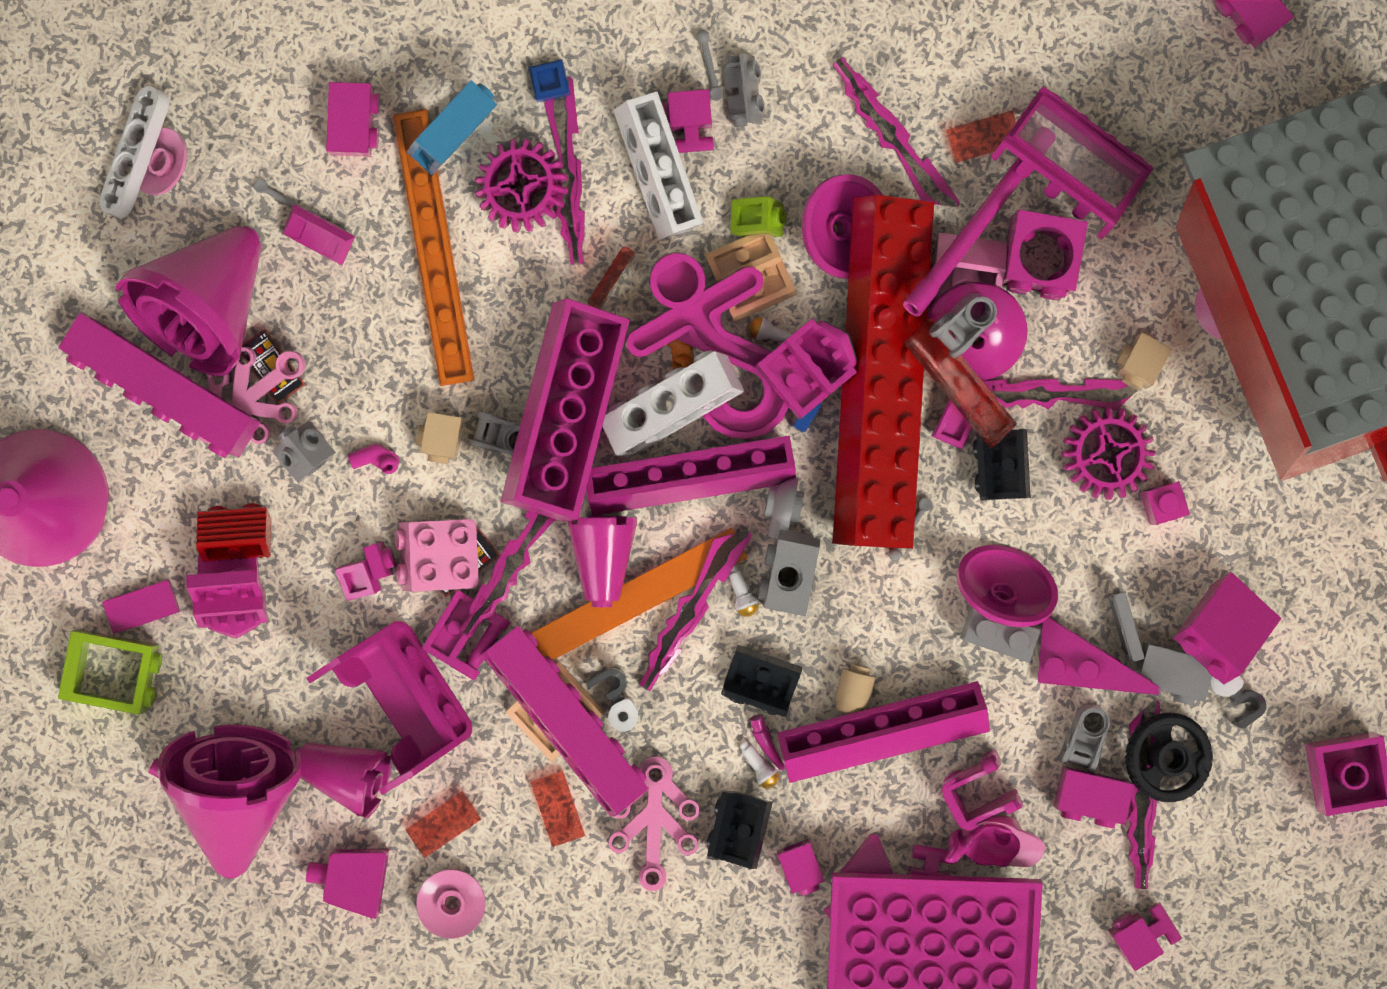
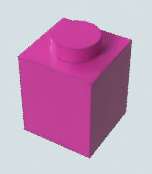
[1140,481,1190,525]
[777,839,825,896]

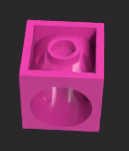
[1002,210,1088,301]

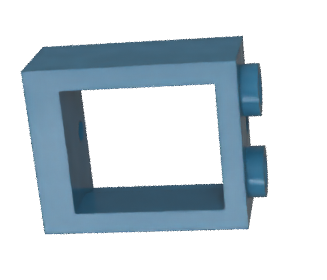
[407,80,497,176]

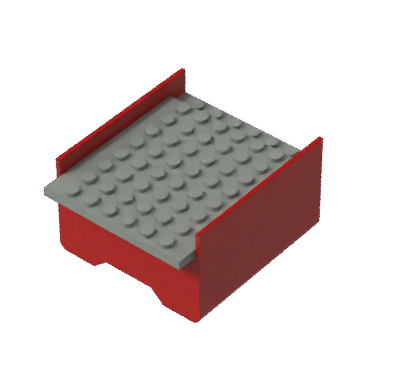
[1176,81,1387,481]

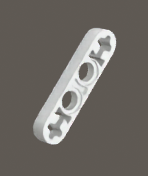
[99,86,169,218]

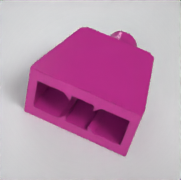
[306,848,390,919]

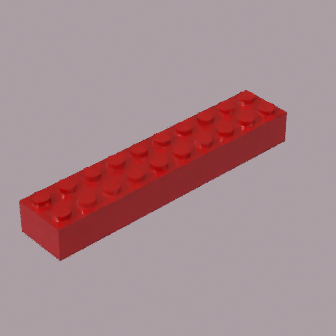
[832,195,934,549]

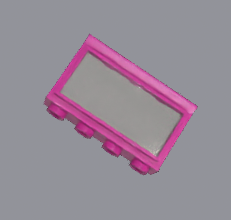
[991,86,1154,240]

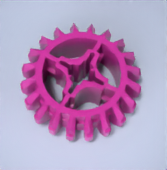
[475,139,568,233]
[1061,407,1156,500]

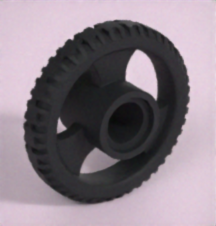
[1125,713,1213,802]

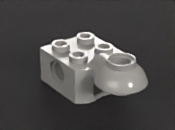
[758,478,821,616]

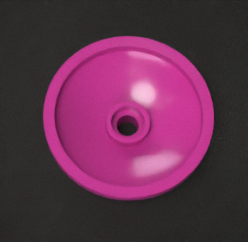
[802,174,884,279]
[925,282,1028,382]
[956,545,1058,627]

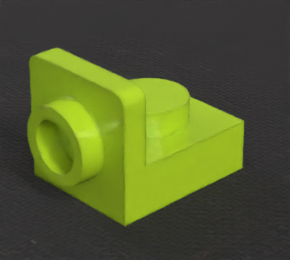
[730,196,787,237]

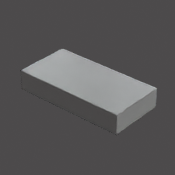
[1108,591,1145,662]

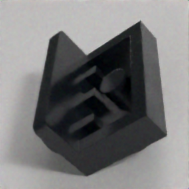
[973,429,1031,501]
[721,645,803,717]
[706,791,773,869]

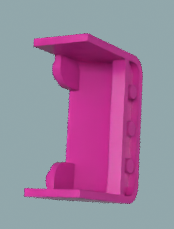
[306,621,472,795]

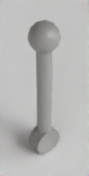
[696,30,723,101]
[254,179,318,216]
[888,498,932,561]

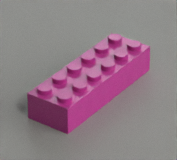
[500,298,630,522]

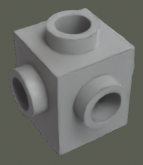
[272,420,336,483]

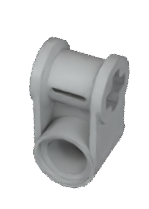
[929,293,997,358]
[468,411,520,455]
[1059,703,1110,773]

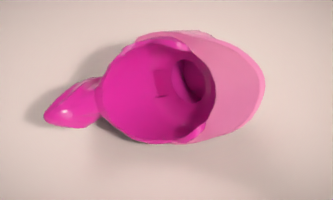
[945,816,1045,868]

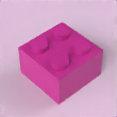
[1305,732,1387,816]

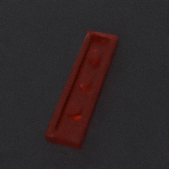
[903,318,1017,448]

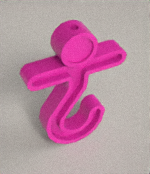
[626,252,789,439]

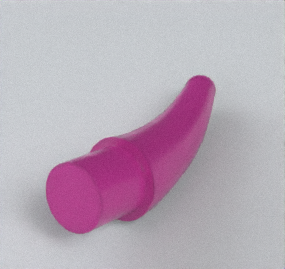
[750,714,785,770]

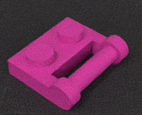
[421,590,511,681]

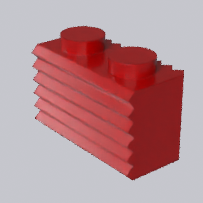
[196,503,272,562]

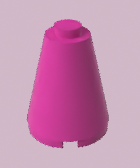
[568,515,637,608]
[294,743,392,818]

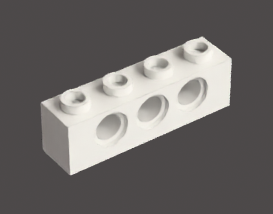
[613,92,703,240]
[602,350,745,458]

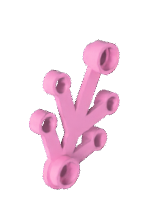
[199,347,306,444]
[609,756,699,891]

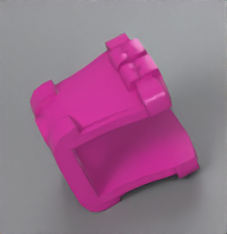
[942,749,1023,831]

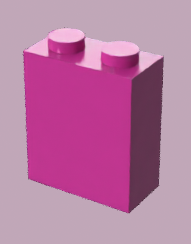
[1173,572,1282,685]

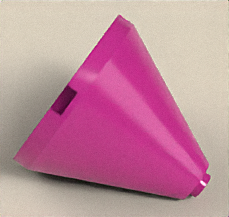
[116,226,262,376]
[0,429,109,567]
[158,725,301,879]

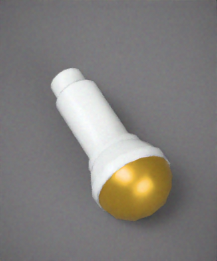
[749,317,794,343]
[729,565,759,617]
[739,741,779,789]

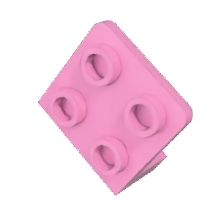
[394,519,479,592]

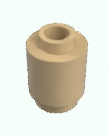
[834,663,876,714]

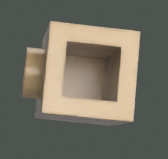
[1116,332,1172,390]
[416,412,464,465]

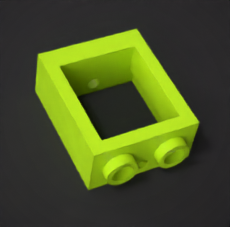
[58,629,163,715]

